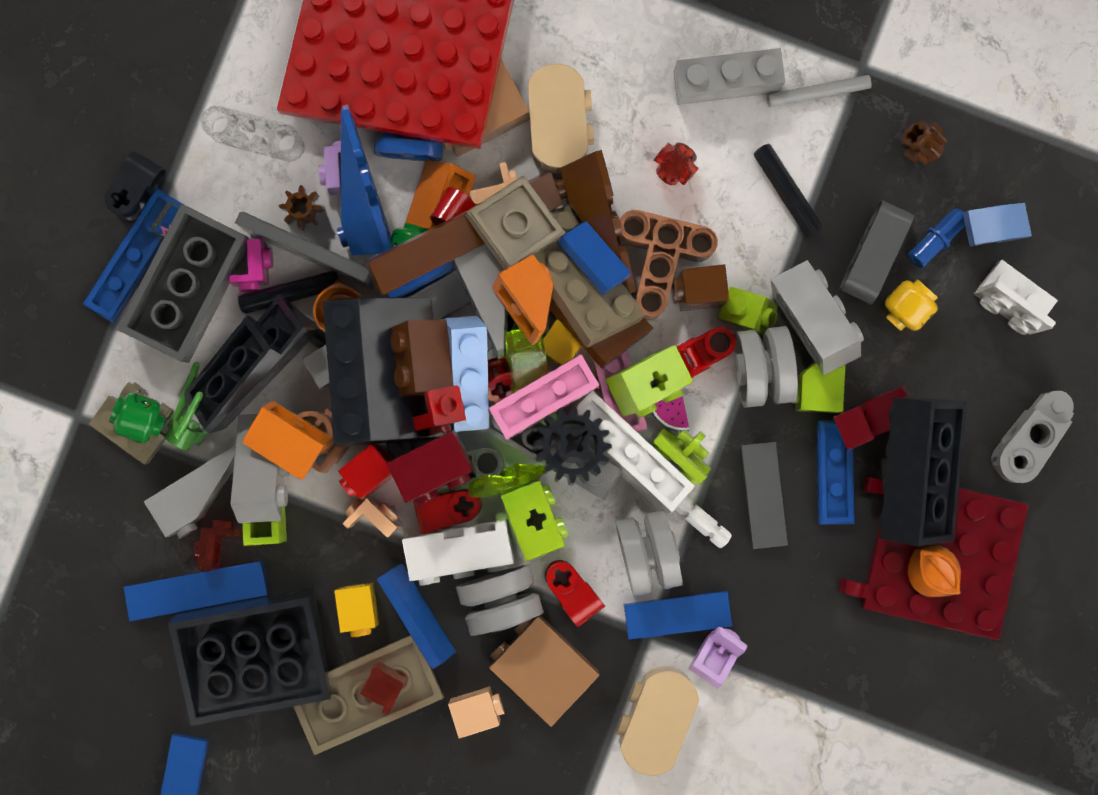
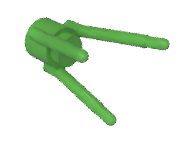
[164,362,209,451]

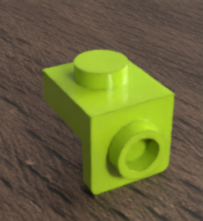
[718,286,778,337]

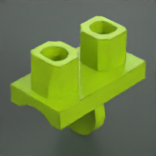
[653,427,711,485]

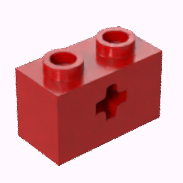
[338,444,393,499]

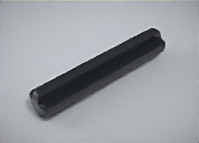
[754,143,822,237]
[238,271,338,314]

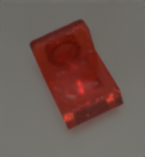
[193,520,243,571]

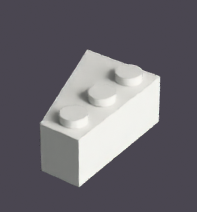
[402,518,515,586]

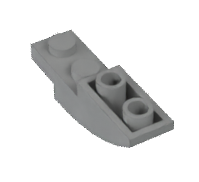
[483,414,622,500]

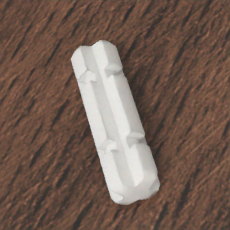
[674,496,732,548]

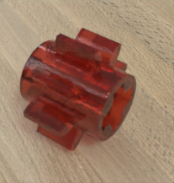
[654,142,699,186]

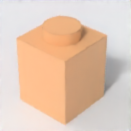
[448,686,505,738]

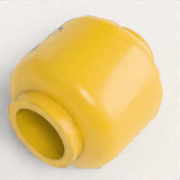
[885,279,938,331]

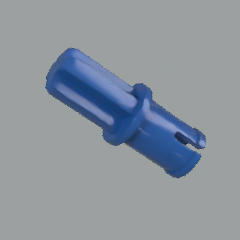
[907,208,965,269]

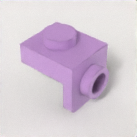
[319,141,341,195]
[688,627,748,688]

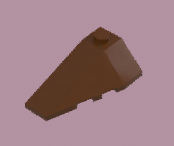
[555,150,637,296]

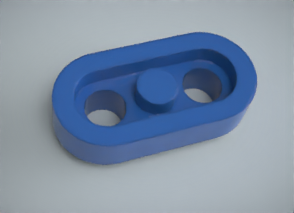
[373,132,443,162]

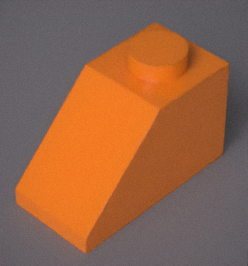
[492,254,554,345]

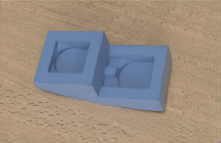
[963,203,1032,247]

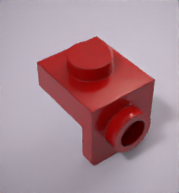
[413,385,466,435]

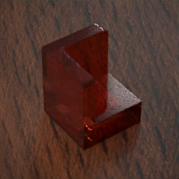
[360,661,409,715]

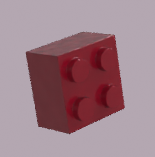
[386,431,475,506]

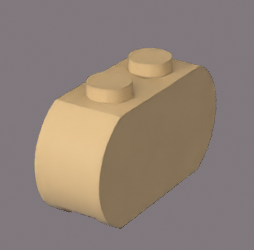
[528,64,594,174]
[616,666,699,776]

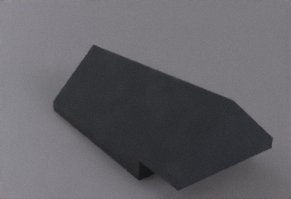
[183,295,321,433]

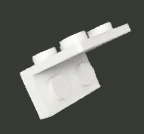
[974,260,1058,335]

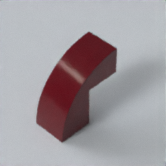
[833,384,910,450]

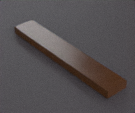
[365,172,563,295]

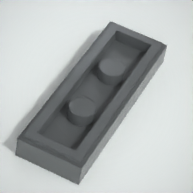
[740,442,788,549]

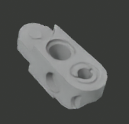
[991,391,1074,483]

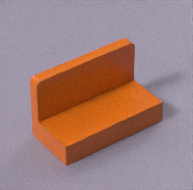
[405,160,476,230]
[243,400,333,480]

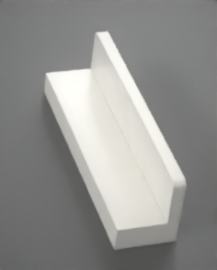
[566,391,695,515]

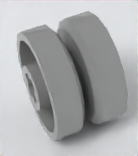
[734,326,798,408]
[615,510,682,597]
[456,564,544,636]

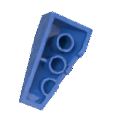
[337,104,392,256]

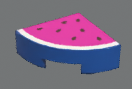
[652,397,690,432]

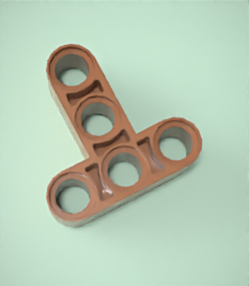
[620,210,718,320]

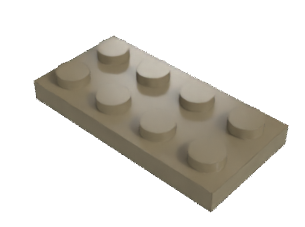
[534,205,645,348]
[293,635,444,755]

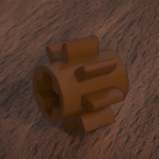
[901,120,947,165]
[279,185,325,231]

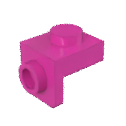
[228,239,274,292]

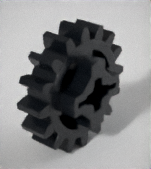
[533,406,612,485]

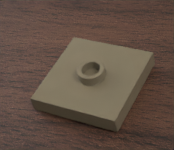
[465,175,565,270]

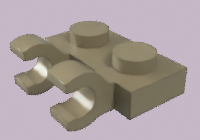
[89,382,174,465]

